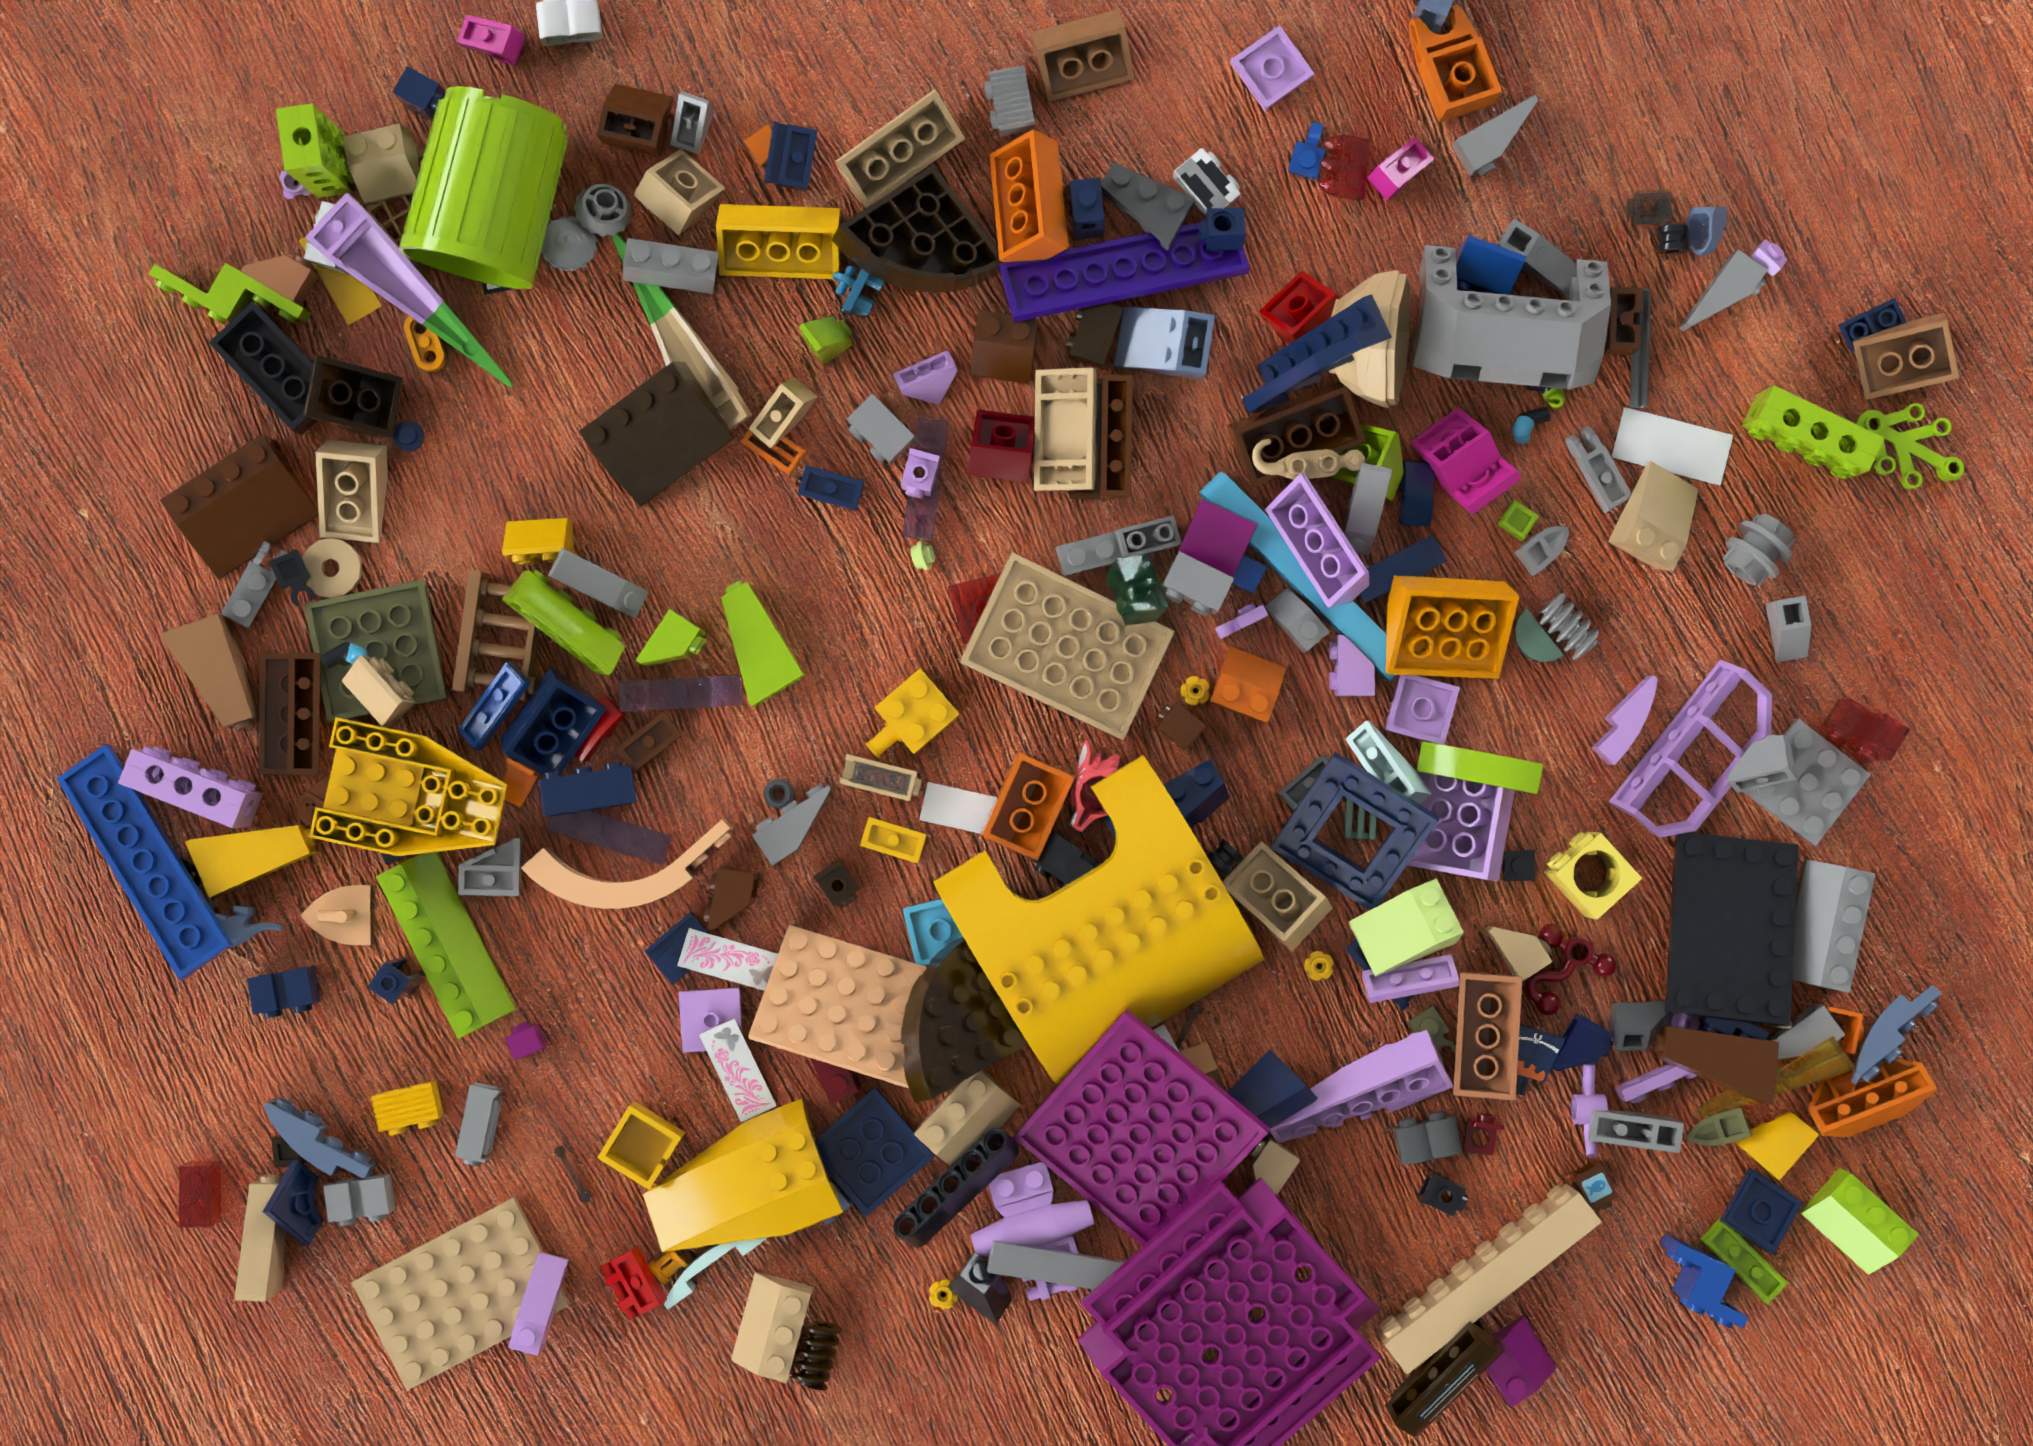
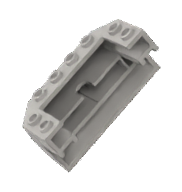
[1409,245,1611,389]

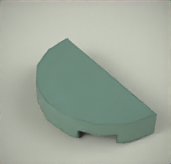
[1514,608,1564,662]

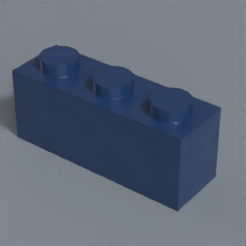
[537,762,637,818]

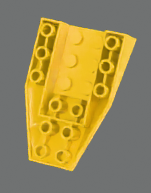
[309,717,508,856]

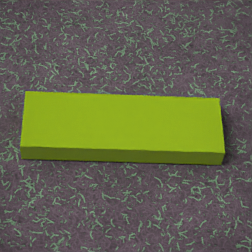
[1700,1217,1789,1305]

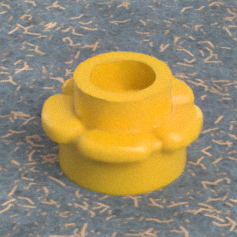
[1180,676,1210,706]
[1304,951,1334,981]
[929,1279,959,1309]

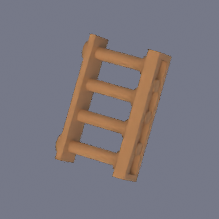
[452,570,540,701]

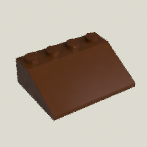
[160,434,319,579]

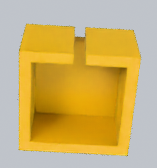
[597,1101,686,1190]

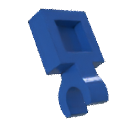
[1287,122,1326,180]

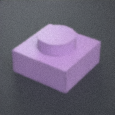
[1751,239,1787,277]

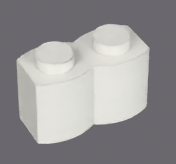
[536,0,603,46]

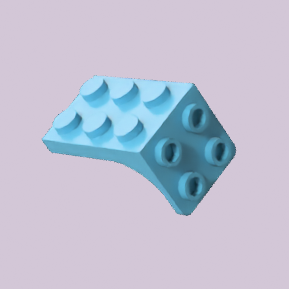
[903,899,963,966]

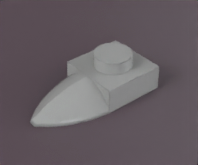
[1514,526,1569,576]

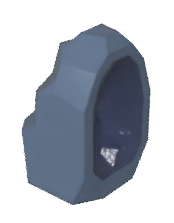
[1687,207,1727,256]

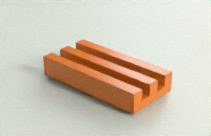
[740,429,807,477]

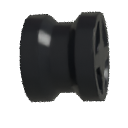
[1657,224,1688,254]
[1207,839,1244,876]

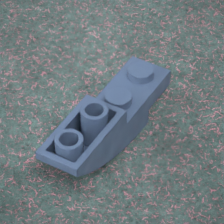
[1851,985,1942,1085]
[263,1097,377,1179]

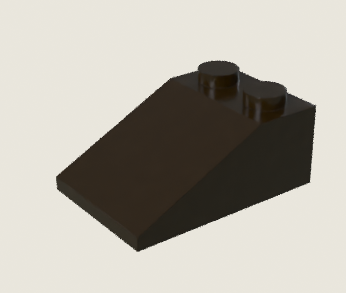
[303,355,403,438]

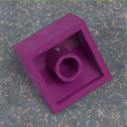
[1486,1315,1556,1407]

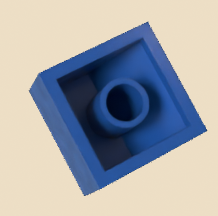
[1456,235,1527,295]

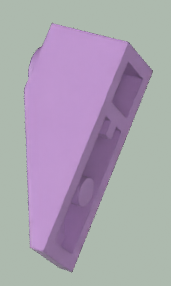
[508,1252,569,1356]

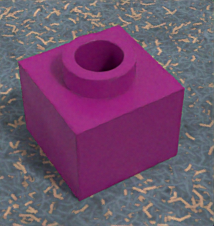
[505,1022,548,1060]

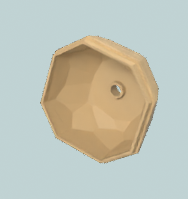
[1329,270,1411,408]

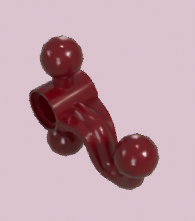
[1525,924,1617,1015]

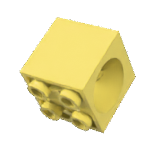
[1543,831,1642,920]

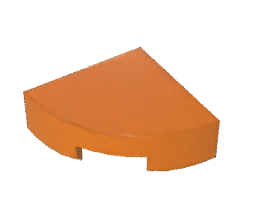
[744,124,772,168]

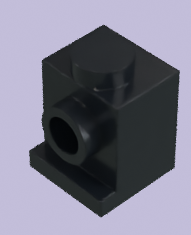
[1417,1170,1468,1216]

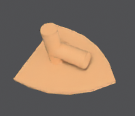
[301,885,371,945]

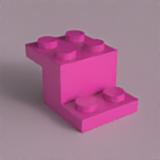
[1410,407,1521,515]

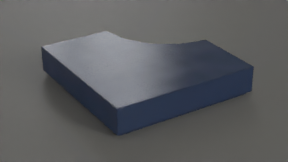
[262,1160,324,1246]

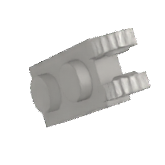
[1565,426,1632,513]
[221,541,287,628]

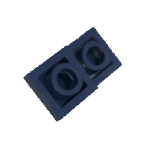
[1838,298,1907,352]
[1398,460,1434,526]
[1699,1017,1769,1040]

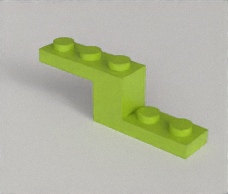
[149,263,312,325]

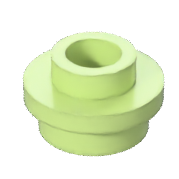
[911,540,935,571]

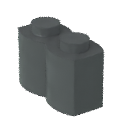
[1392,1110,1463,1165]

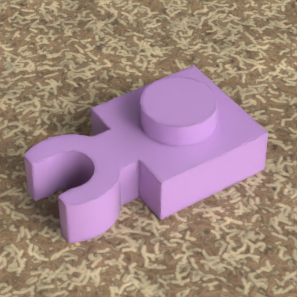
[1215,603,1268,639]

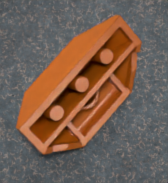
[1808,1058,1937,1137]

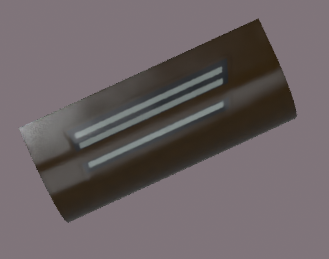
[1385,1317,1505,1437]

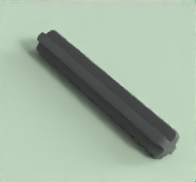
[1630,289,1651,409]

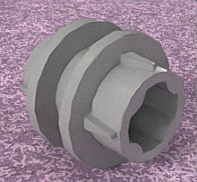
[1723,513,1795,586]

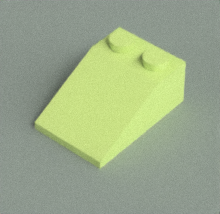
[1349,879,1464,977]

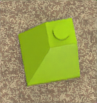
[1329,423,1404,501]

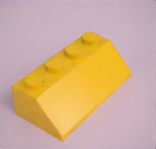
[716,204,841,279]

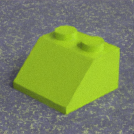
[636,609,707,666]

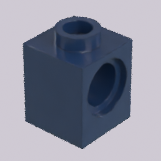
[1199,208,1246,251]

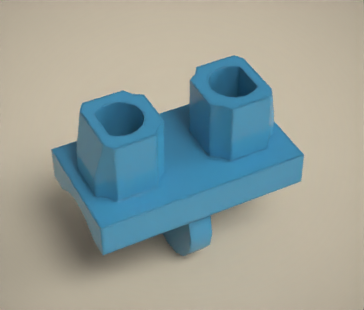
[833,265,885,317]

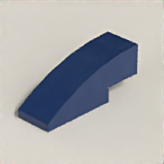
[1360,534,1447,603]

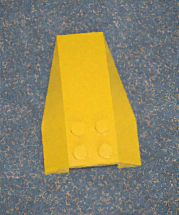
[643,1098,844,1252]

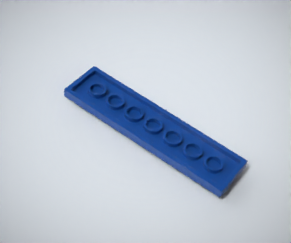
[56,744,233,980]

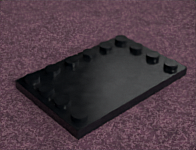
[1665,832,1799,1027]

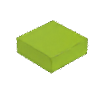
[1496,499,1540,542]

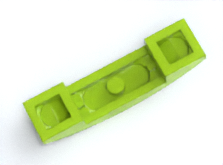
[1417,741,1544,794]

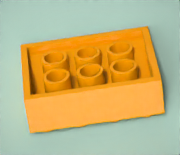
[1386,575,1520,679]

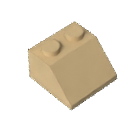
[343,123,420,205]
[633,149,726,235]

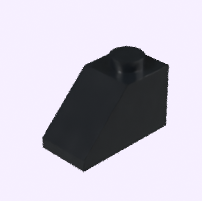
[947,1253,1012,1324]

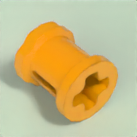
[649,1250,690,1285]

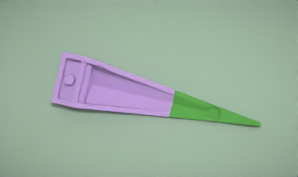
[305,193,513,387]

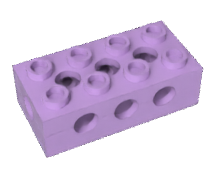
[118,746,264,828]

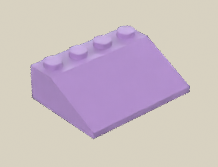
[1408,772,1515,882]

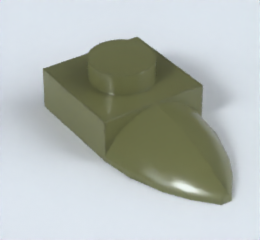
[1687,1106,1752,1146]

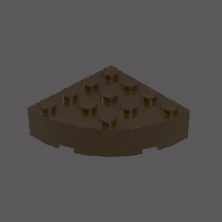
[832,165,1003,293]
[901,937,1027,1103]

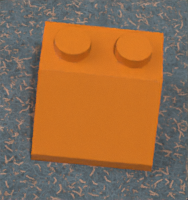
[1208,646,1286,724]

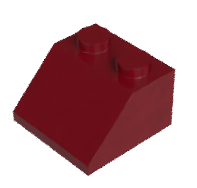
[968,410,1035,482]

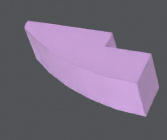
[1591,675,1658,765]

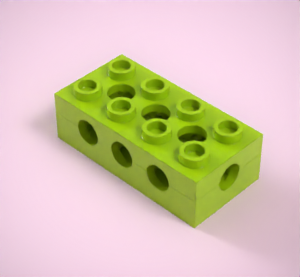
[276,103,355,198]
[1741,385,1885,479]

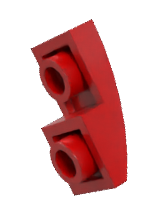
[575,695,625,762]

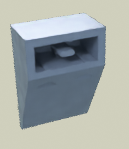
[1114,307,1215,380]

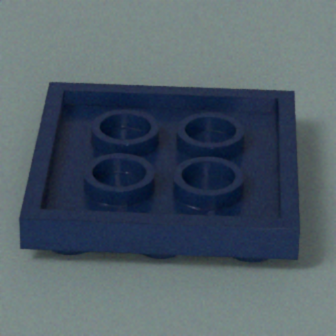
[815,1086,935,1216]

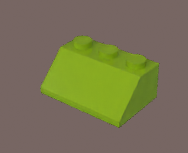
[1799,1168,1919,1275]

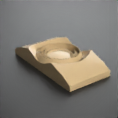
[1034,368,1099,491]

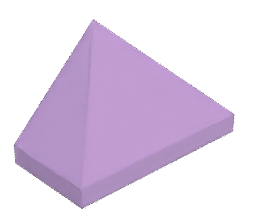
[893,350,958,405]

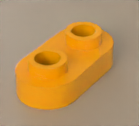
[404,316,446,372]

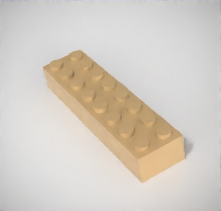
[1376,1183,1602,1374]

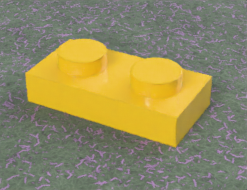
[860,817,927,864]

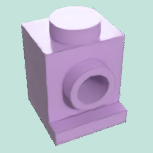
[901,448,940,499]

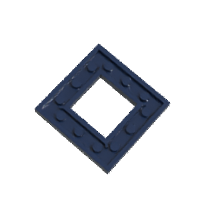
[1270,752,1440,910]

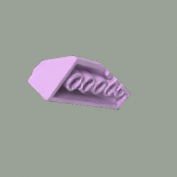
[1269,1030,1454,1143]

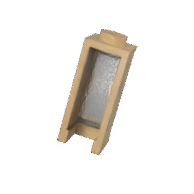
[839,754,922,801]

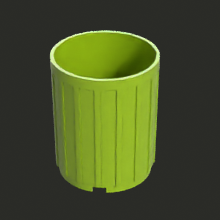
[399,86,568,289]

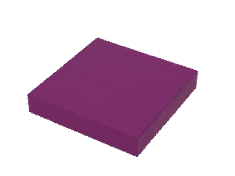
[1177,498,1258,578]

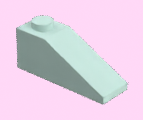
[1345,720,1432,804]

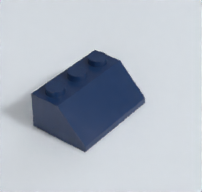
[500,667,606,775]

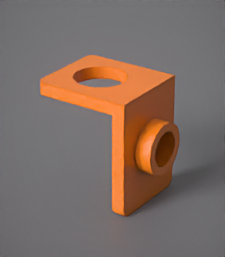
[501,758,540,807]
[1821,1004,1864,1054]

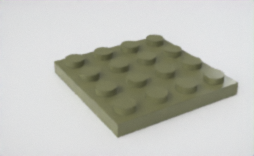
[304,580,449,723]

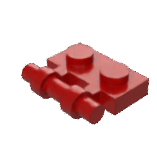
[600,1246,667,1320]

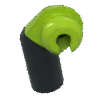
[1525,385,1566,408]

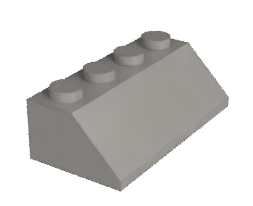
[1792,859,1876,993]

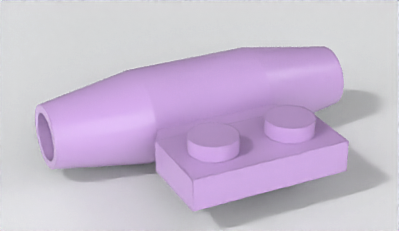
[971,1162,1095,1257]

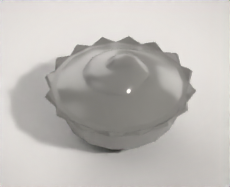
[573,184,633,237]
[541,216,598,271]

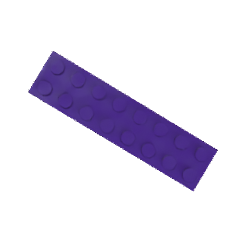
[999,223,1250,322]

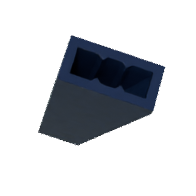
[1227,1050,1318,1128]

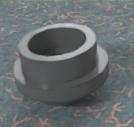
[764,779,794,809]

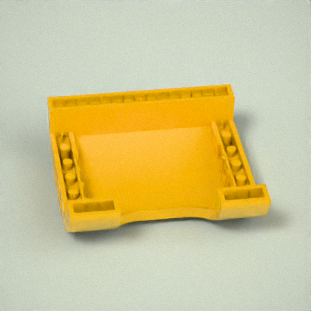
[933,755,1264,1085]

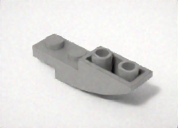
[1055,515,1182,577]

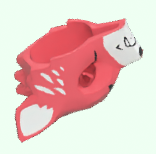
[1069,740,1122,832]

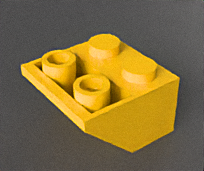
[502,518,574,565]

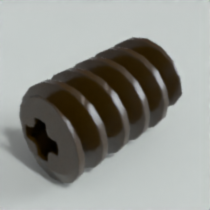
[791,1321,842,1391]

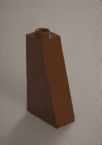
[1655,1026,1779,1105]

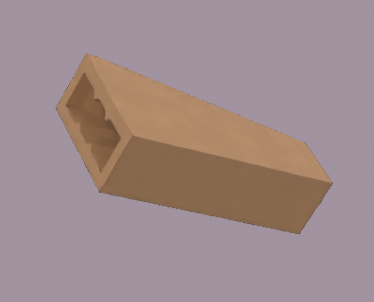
[160,614,259,731]

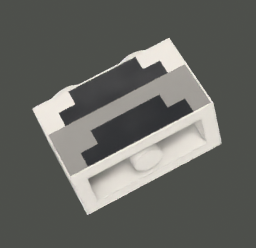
[1172,148,1241,216]

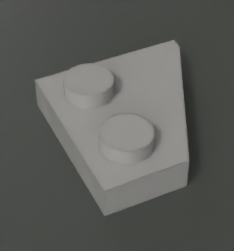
[458,837,522,896]

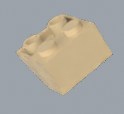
[342,655,416,727]

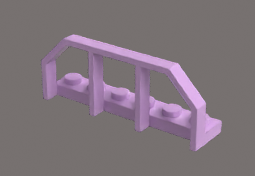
[1609,659,1772,838]

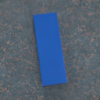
[457,662,531,750]

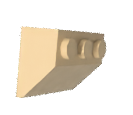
[914,1069,1021,1165]
[731,1271,814,1383]

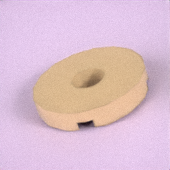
[302,538,362,598]

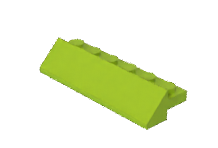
[376,852,517,1039]

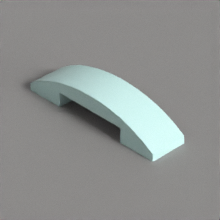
[664,1237,768,1310]

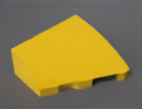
[1734,1112,1819,1180]

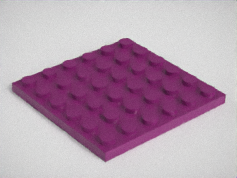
[1013,1009,1270,1246]

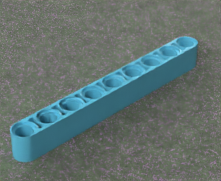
[1199,471,1397,682]

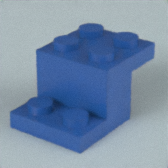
[1660,1233,1748,1328]

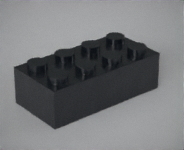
[209,301,318,435]

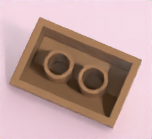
[1030,9,1135,102]

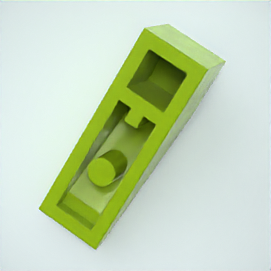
[799,316,853,366]

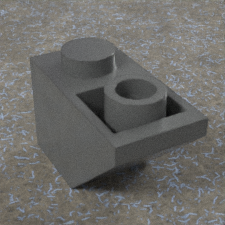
[1609,1001,1673,1051]

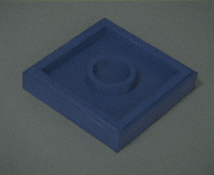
[1719,1169,1803,1254]

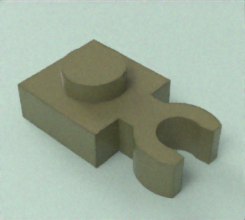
[1407,1005,1456,1061]

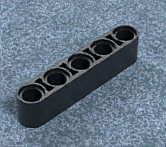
[893,1128,1019,1248]

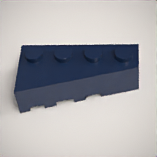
[1103,759,1230,841]

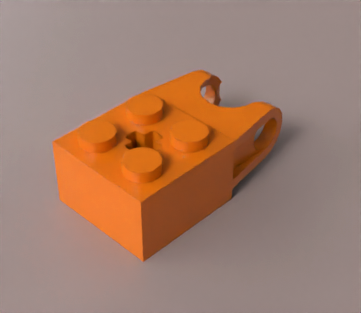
[1409,4,1502,123]

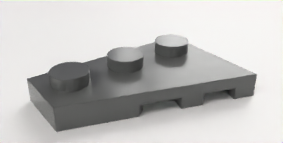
[1101,163,1195,251]

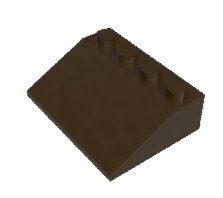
[579,362,735,506]

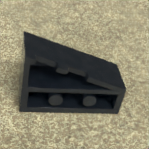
[1032,831,1101,888]

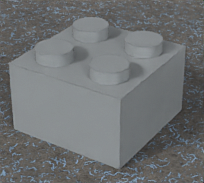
[1160,551,1234,617]

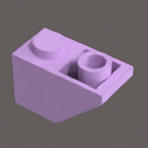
[1329,635,1375,697]

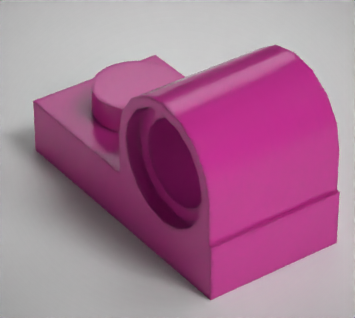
[456,15,527,66]
[1367,136,1435,201]

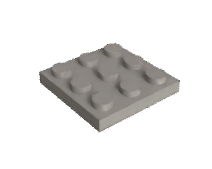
[1743,719,1871,846]

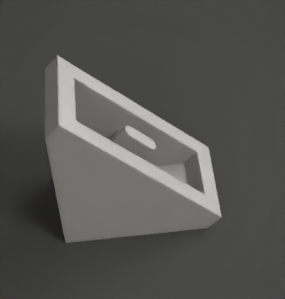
[670,91,714,155]

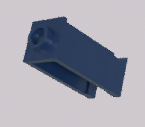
[368,957,426,1005]

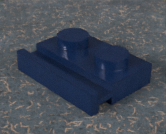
[763,121,817,191]
[644,912,710,985]

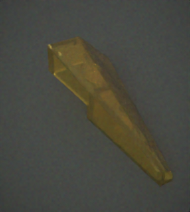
[1696,1036,1856,1119]

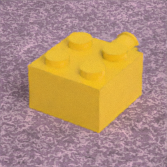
[865,668,960,758]

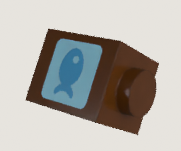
[1568,1160,1618,1211]

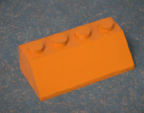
[989,129,1069,262]

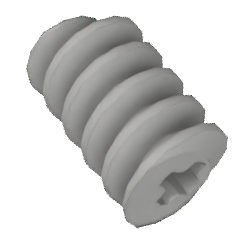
[1536,593,1601,661]

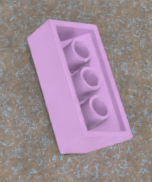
[1265,473,1369,608]

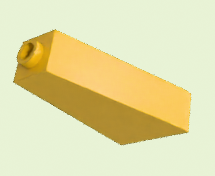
[185,825,318,898]

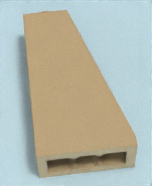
[235,1175,286,1302]

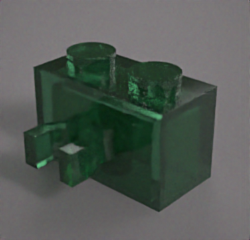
[1106,554,1168,626]

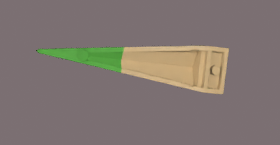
[611,232,752,431]

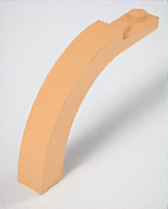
[521,819,733,909]

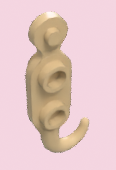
[1252,438,1365,480]

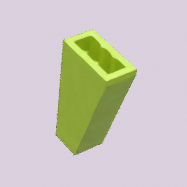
[721,580,806,707]

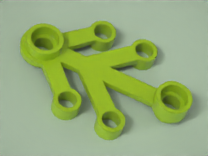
[1856,403,1964,490]

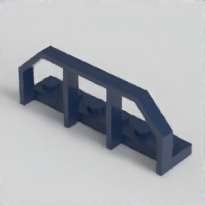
[1243,294,1392,414]

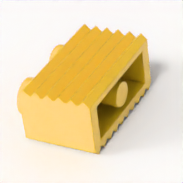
[371,1080,444,1136]

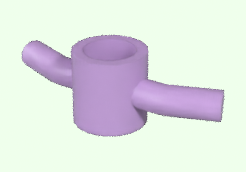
[1571,1061,1608,1158]

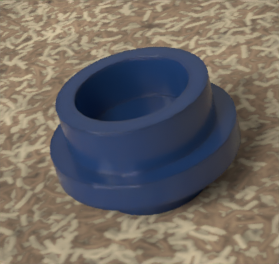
[393,421,424,451]

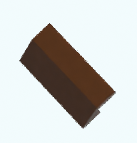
[1069,374,1133,500]
[258,653,321,775]

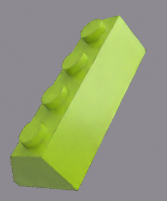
[502,570,625,675]

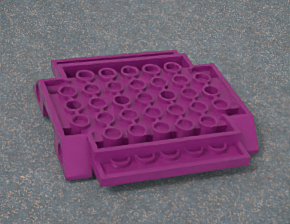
[1077,1177,1381,1446]

